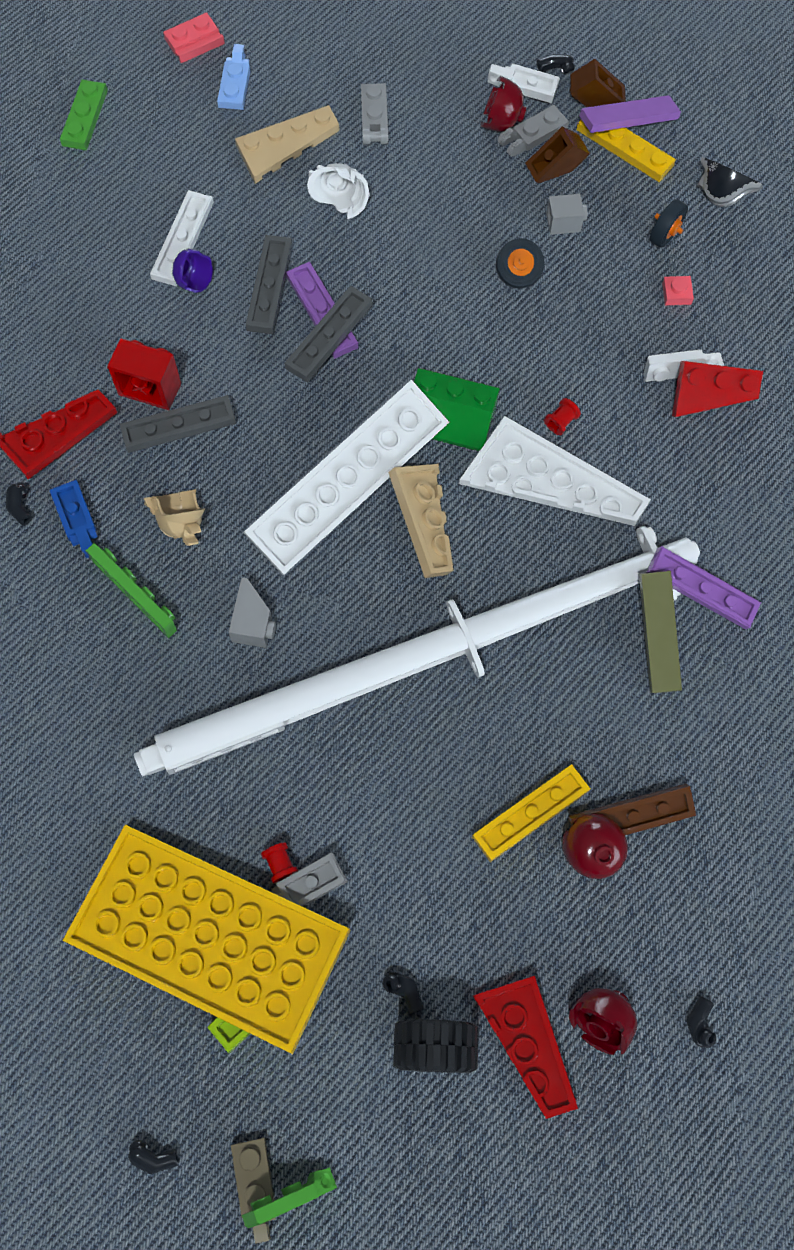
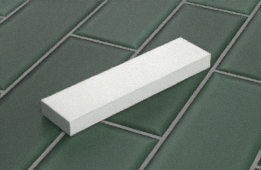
[150,190,214,286]

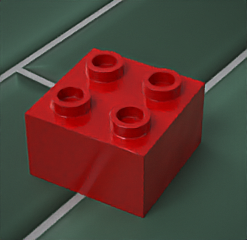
[107,338,181,410]

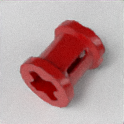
[544,398,581,435]
[261,842,298,884]

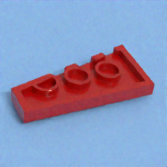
[473,976,578,1119]

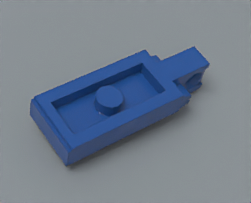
[50,479,98,558]

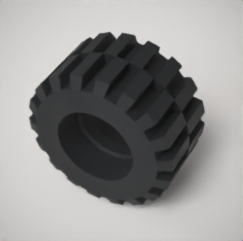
[393,1019,478,1073]

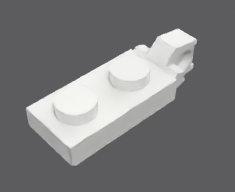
[488,63,560,103]
[643,349,724,382]

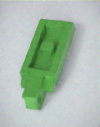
[241,1168,337,1228]

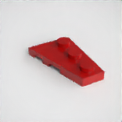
[672,361,763,417]

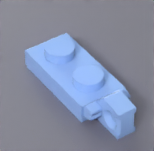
[217,44,250,110]

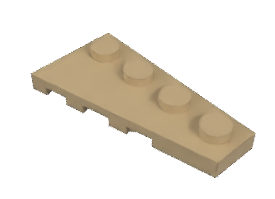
[235,105,339,184]
[388,464,454,578]

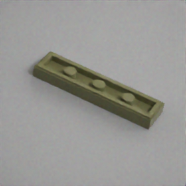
[639,571,682,693]

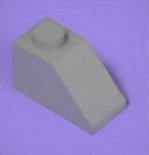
[229,578,276,648]

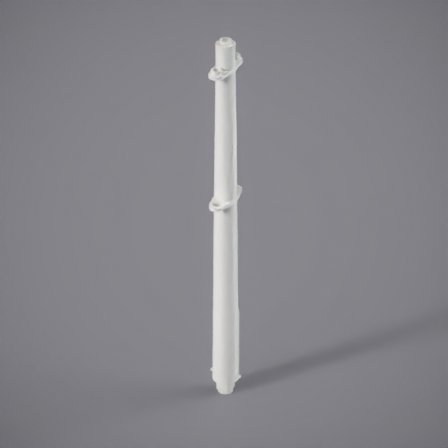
[134,526,700,777]

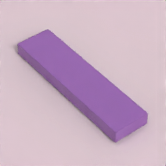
[579,95,681,133]
[286,262,359,359]
[646,546,761,629]

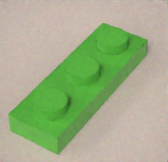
[60,79,108,151]

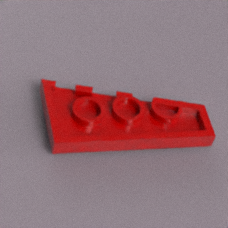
[0,389,117,480]

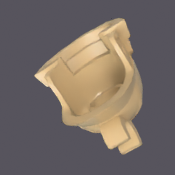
[143,489,206,546]

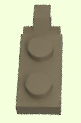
[231,1138,276,1244]

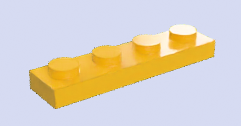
[576,119,676,182]
[472,764,591,862]

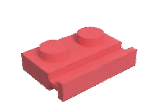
[163,12,225,63]

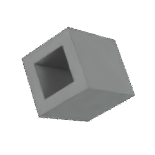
[546,194,587,235]

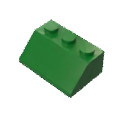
[414,368,500,451]

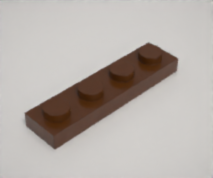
[568,783,697,835]

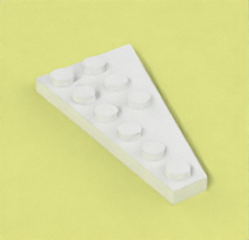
[459,416,651,526]

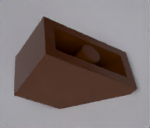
[570,59,626,107]
[525,126,590,183]

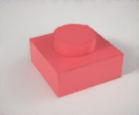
[662,276,694,306]

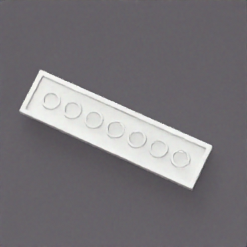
[243,380,449,575]

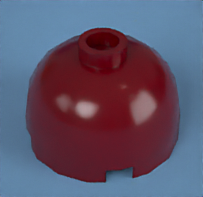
[481,76,527,132]
[562,814,628,879]
[568,988,637,1055]

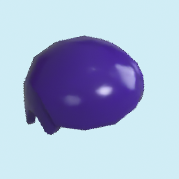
[172,248,213,293]

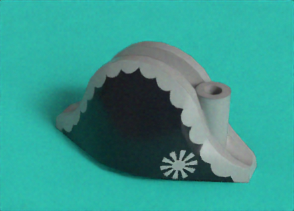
[697,157,763,207]

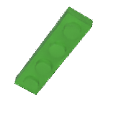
[86,543,177,639]

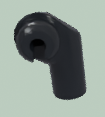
[537,54,575,74]
[6,483,32,526]
[382,972,424,1014]
[687,996,716,1048]
[128,1140,179,1174]

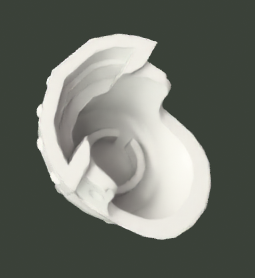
[307,163,370,219]

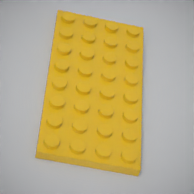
[62,825,351,1054]

